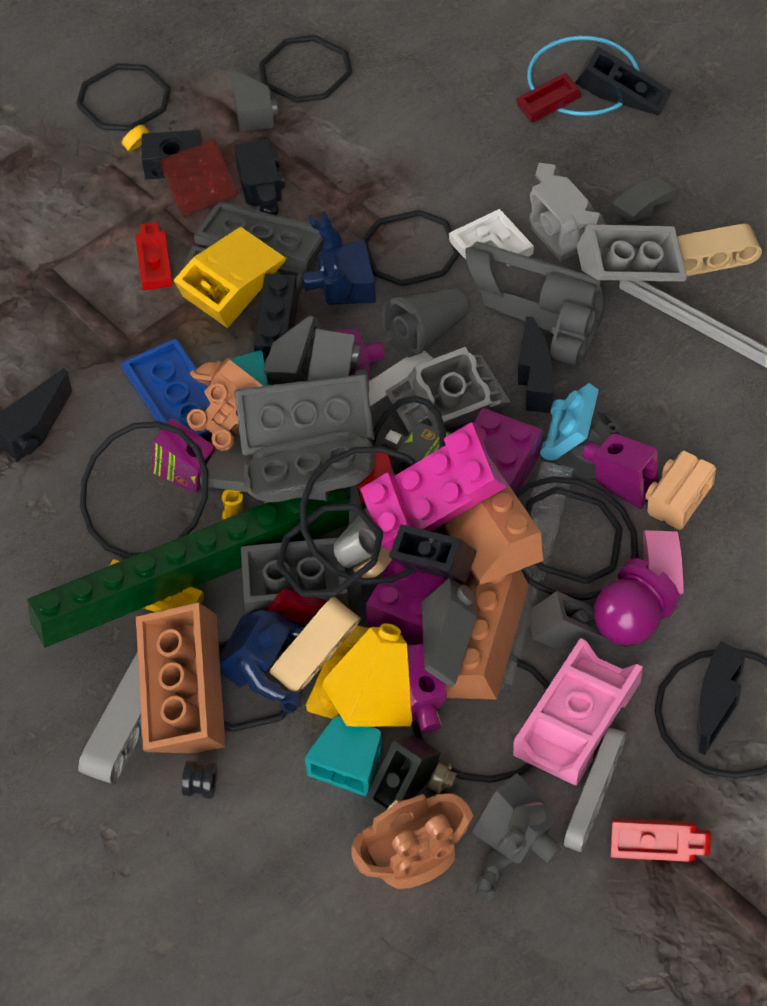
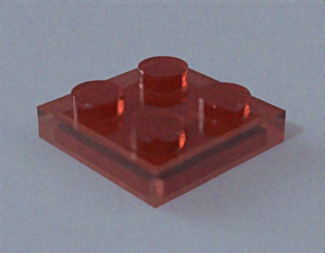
[159,139,238,217]

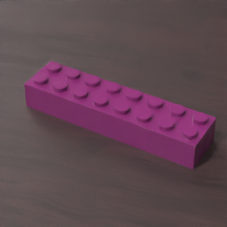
[366,408,542,645]

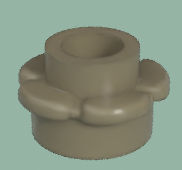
[427,762,456,795]

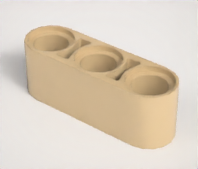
[677,224,762,276]
[269,596,361,693]

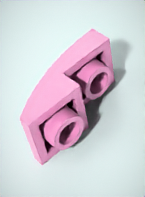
[643,530,684,596]

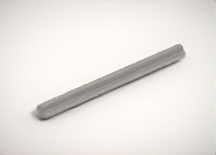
[619,280,767,368]

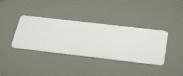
[369,351,433,406]

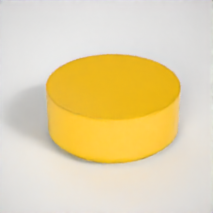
[122,125,150,152]

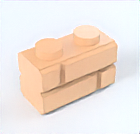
[645,451,716,530]

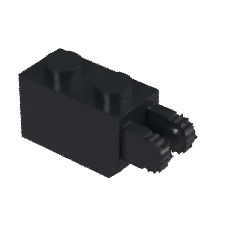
[234,139,285,216]

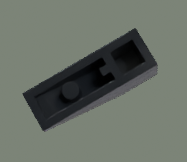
[575,46,672,116]
[0,368,72,462]

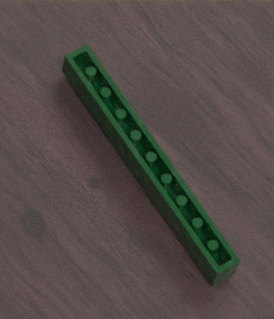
[27,489,349,648]

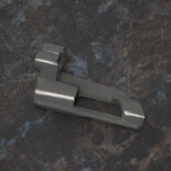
[465,241,604,367]

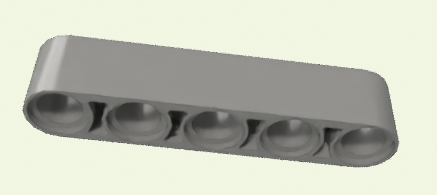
[78,651,142,784]

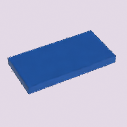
[121,338,213,441]

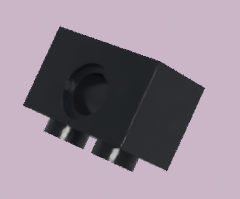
[142,130,204,180]
[389,524,477,584]

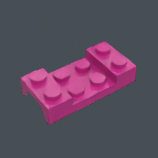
[360,422,507,551]

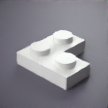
[449,209,534,266]

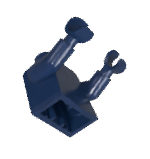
[302,211,376,305]
[219,610,305,713]

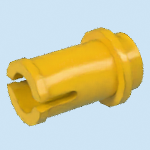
[222,490,247,520]

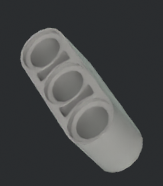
[334,508,382,568]

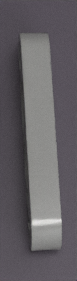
[564,727,627,852]

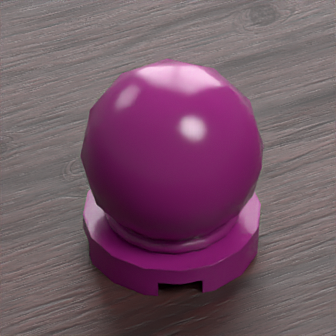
[594,558,680,647]

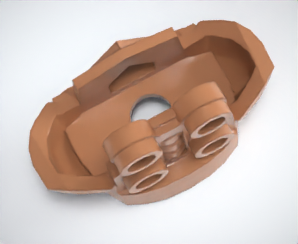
[187,358,263,452]
[351,794,474,889]

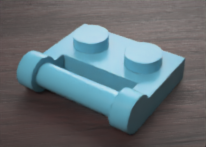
[540,383,599,460]

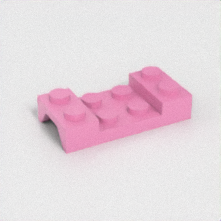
[513,638,643,786]

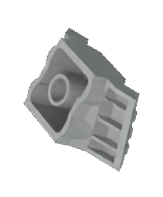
[529,163,606,262]
[385,346,511,433]

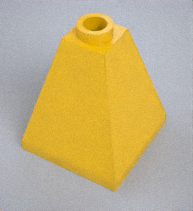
[322,623,412,726]

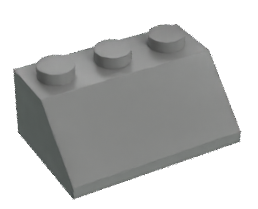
[576,224,687,282]

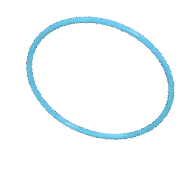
[527,36,640,116]

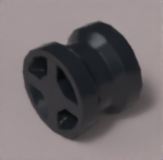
[182,760,217,799]

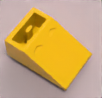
[173,226,287,328]

